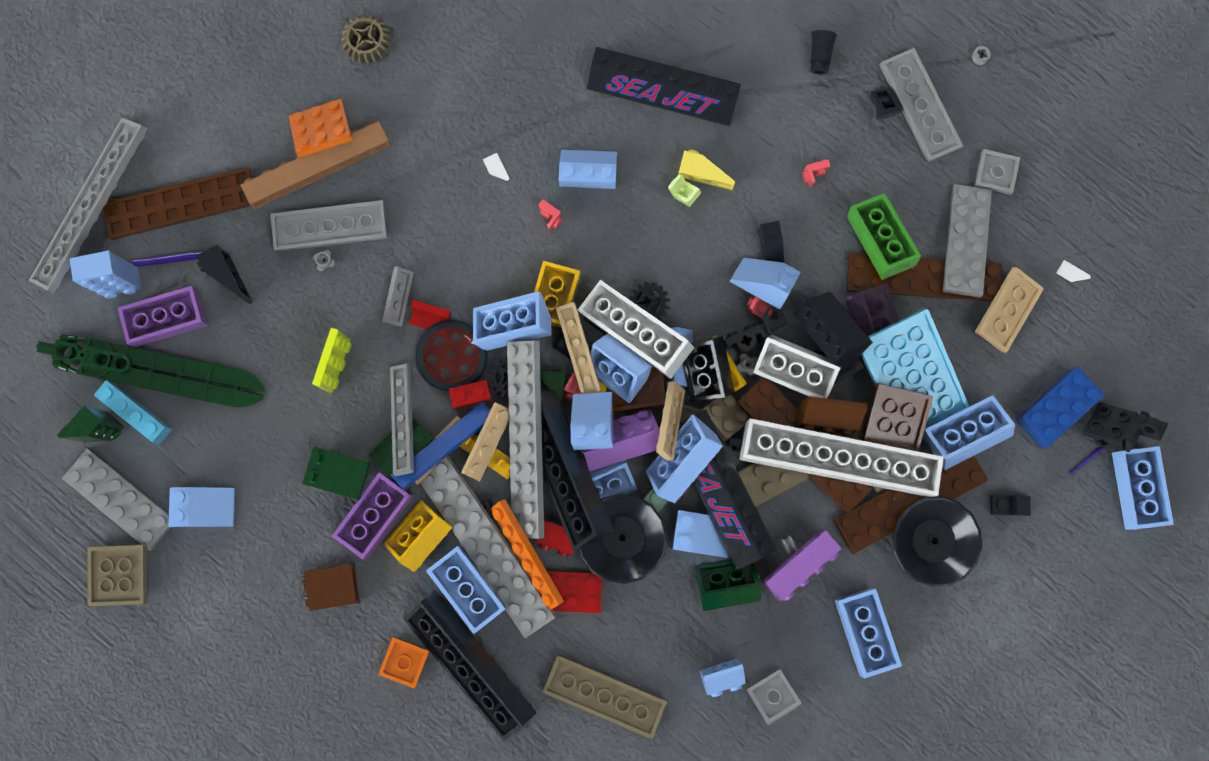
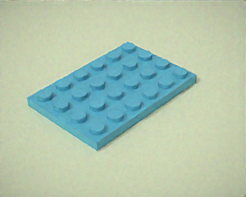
[861,308,969,436]

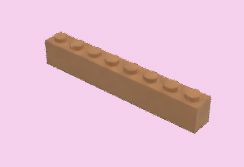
[240,121,390,210]

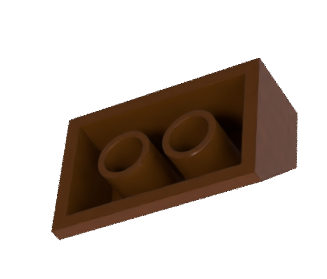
[797,396,867,436]

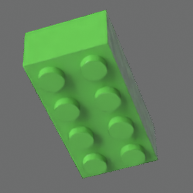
[847,193,921,280]

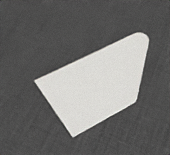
[483,153,509,181]
[1057,260,1091,282]

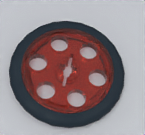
[415,320,488,391]

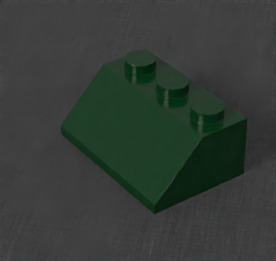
[57,406,124,443]
[369,417,434,482]
[695,560,761,611]

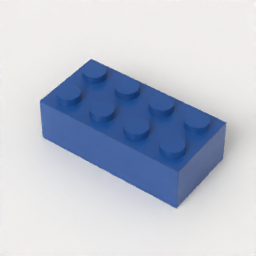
[1015,366,1105,448]

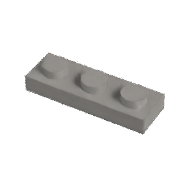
[382,267,414,327]

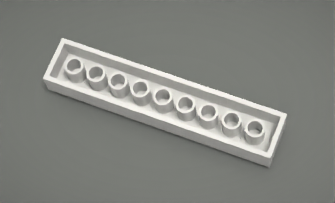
[739,419,944,497]

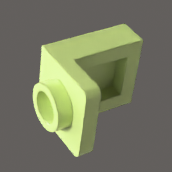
[668,174,701,207]

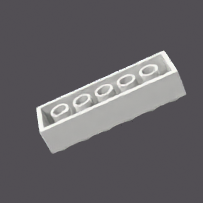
[578,280,694,379]

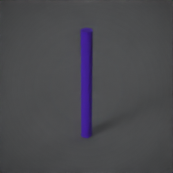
[133,251,203,267]

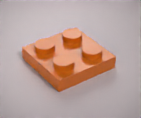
[378,637,430,689]

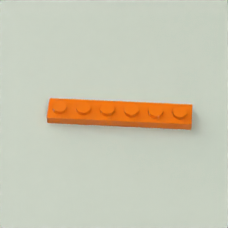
[490,499,564,610]

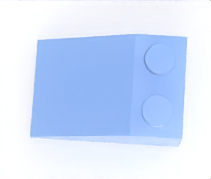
[729,258,801,309]
[571,392,613,450]
[169,487,235,527]
[672,510,730,558]
[699,659,746,697]

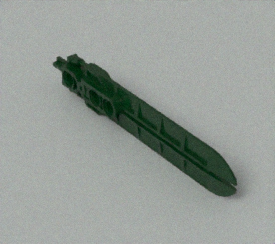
[36,334,265,408]

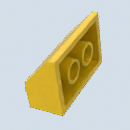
[383,500,452,572]

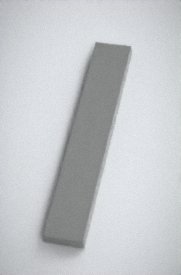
[390,363,414,476]

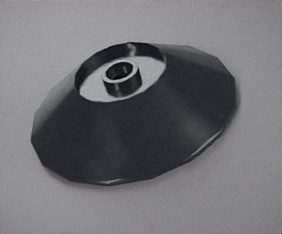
[580,493,667,584]
[893,496,982,587]

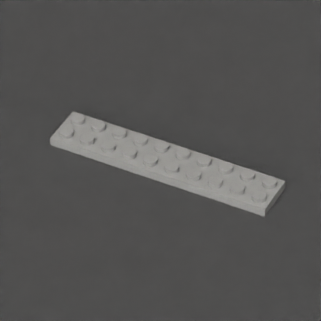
[29,118,147,294]
[507,341,544,539]
[420,455,557,638]

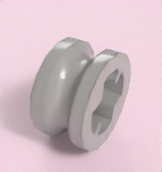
[972,46,991,65]
[780,535,798,555]

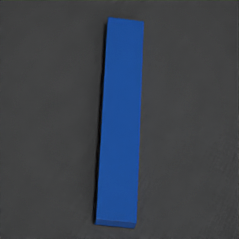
[391,402,491,490]

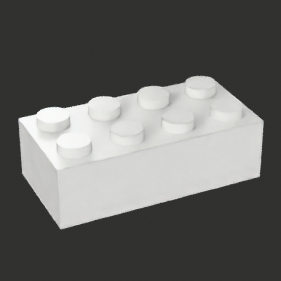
[753,335,841,399]

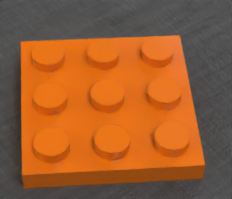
[288,99,353,158]

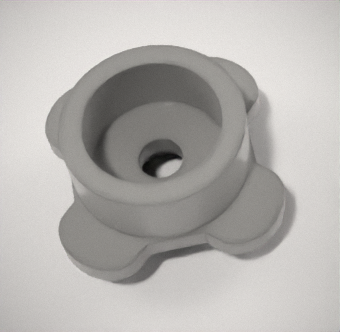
[313,250,335,271]
[737,354,758,375]

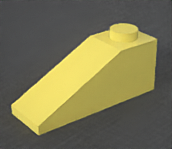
[678,150,735,190]

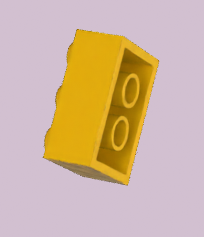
[534,261,581,328]

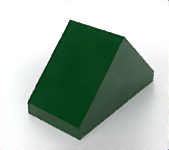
[540,370,566,404]

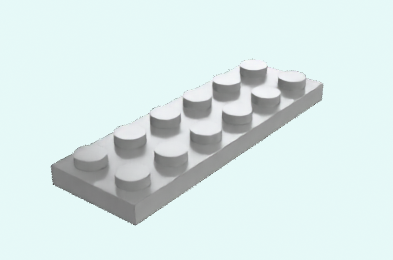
[879,48,963,163]
[943,184,992,298]
[271,200,388,252]
[62,448,171,551]

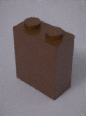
[302,564,360,611]

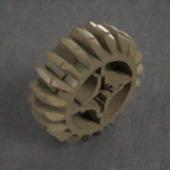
[341,14,392,65]

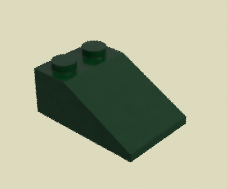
[302,447,371,500]

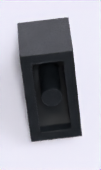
[758,221,784,263]

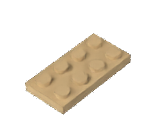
[975,267,1044,353]

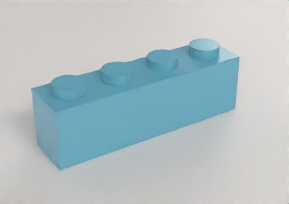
[94,380,173,444]

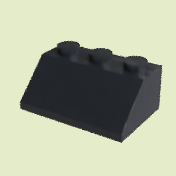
[683,336,735,402]

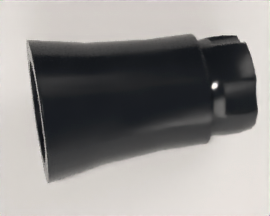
[810,30,837,75]

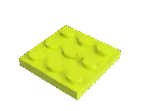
[312,328,352,393]

